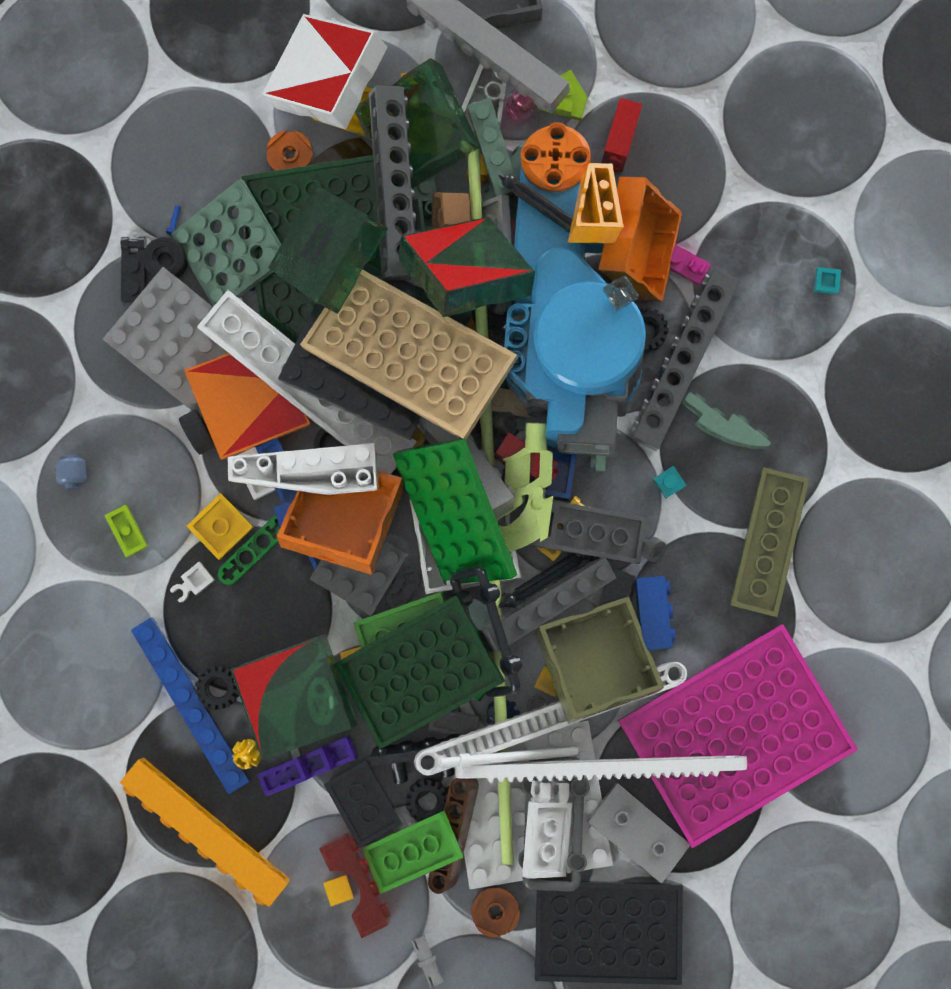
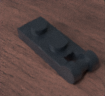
[120,237,147,303]

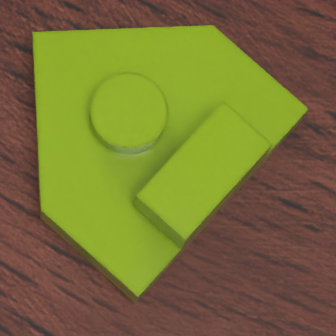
[537,70,587,121]

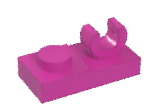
[670,244,711,286]

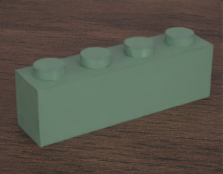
[467,98,517,197]

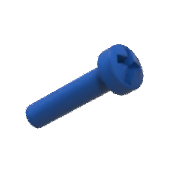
[166,205,181,235]

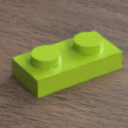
[104,504,149,558]

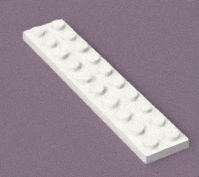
[197,290,417,474]

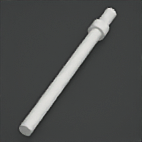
[439,746,579,769]

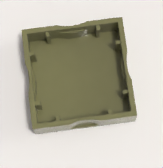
[534,596,664,724]

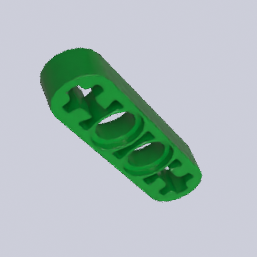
[218,515,280,585]

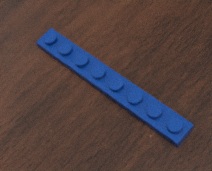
[131,617,251,794]

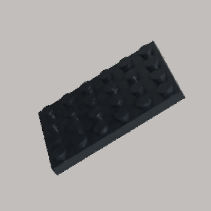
[535,880,683,985]

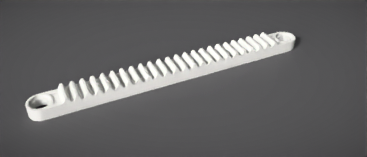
[414,661,687,776]
[455,756,747,783]

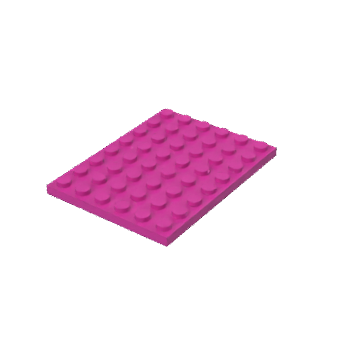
[617,624,858,848]

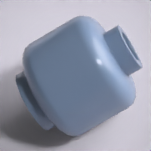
[55,454,87,490]

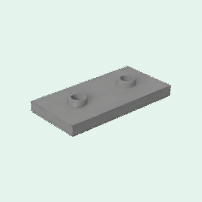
[587,783,690,884]

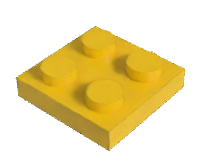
[186,493,254,560]

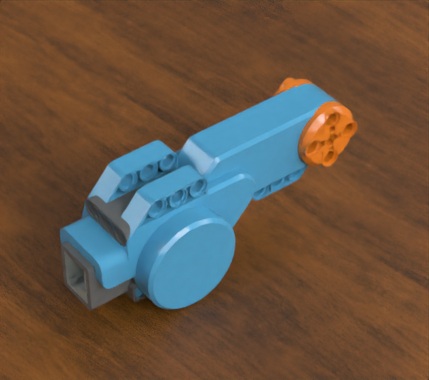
[504,122,646,456]

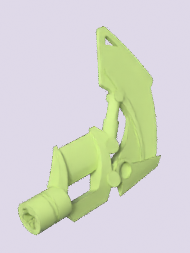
[496,422,553,552]

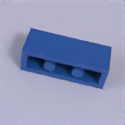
[634,576,676,650]

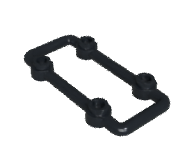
[450,566,522,697]

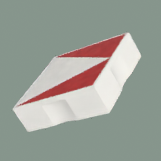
[262,14,387,129]

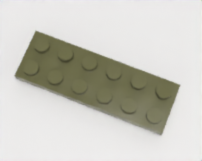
[729,467,809,617]

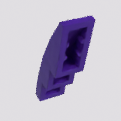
[257,735,359,797]

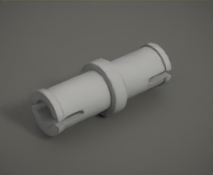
[411,934,444,988]

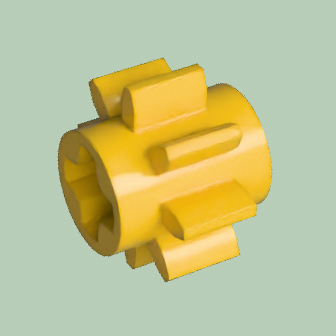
[232,739,262,769]

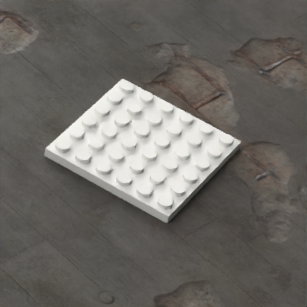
[452,720,613,889]

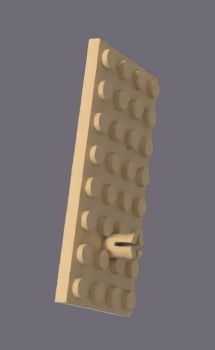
[300,265,518,440]

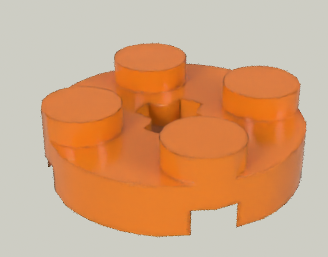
[267,131,314,171]

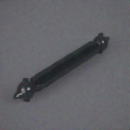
[499,173,597,245]
[498,553,594,608]

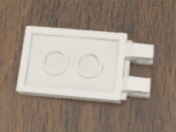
[522,781,572,878]

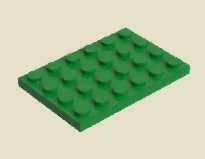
[393,438,518,585]

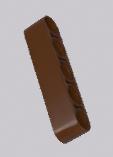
[428,778,479,894]

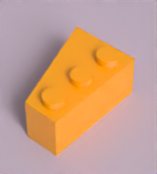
[568,163,624,243]

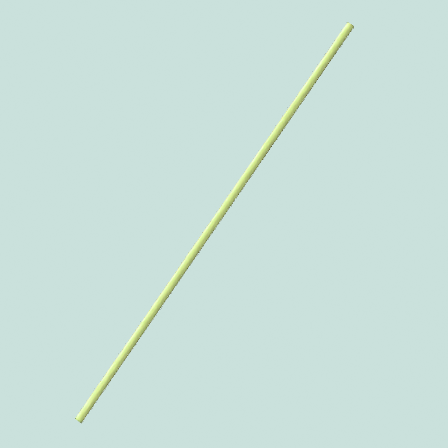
[467,142,514,865]

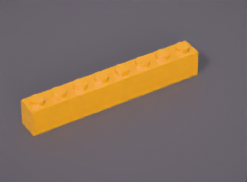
[119,758,290,907]

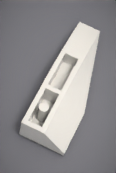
[228,443,379,495]

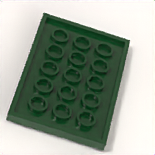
[335,595,505,749]

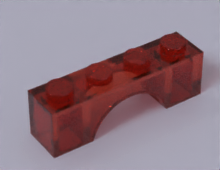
[319,832,391,938]

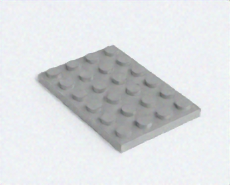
[103,267,228,421]

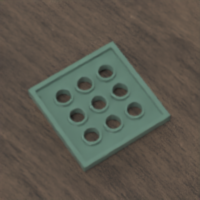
[171,179,290,307]

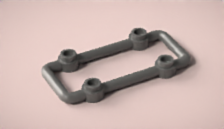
[518,757,590,892]

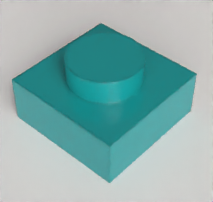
[814,267,841,295]
[653,466,686,499]

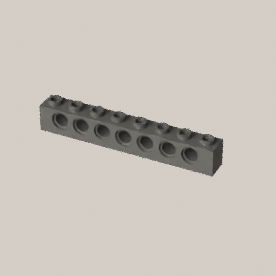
[369,85,419,281]
[630,269,740,451]

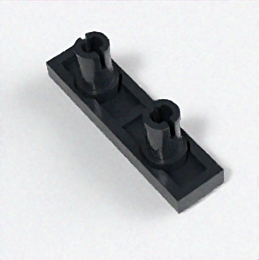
[370,734,460,784]

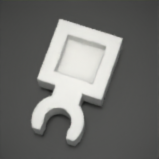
[170,562,215,602]

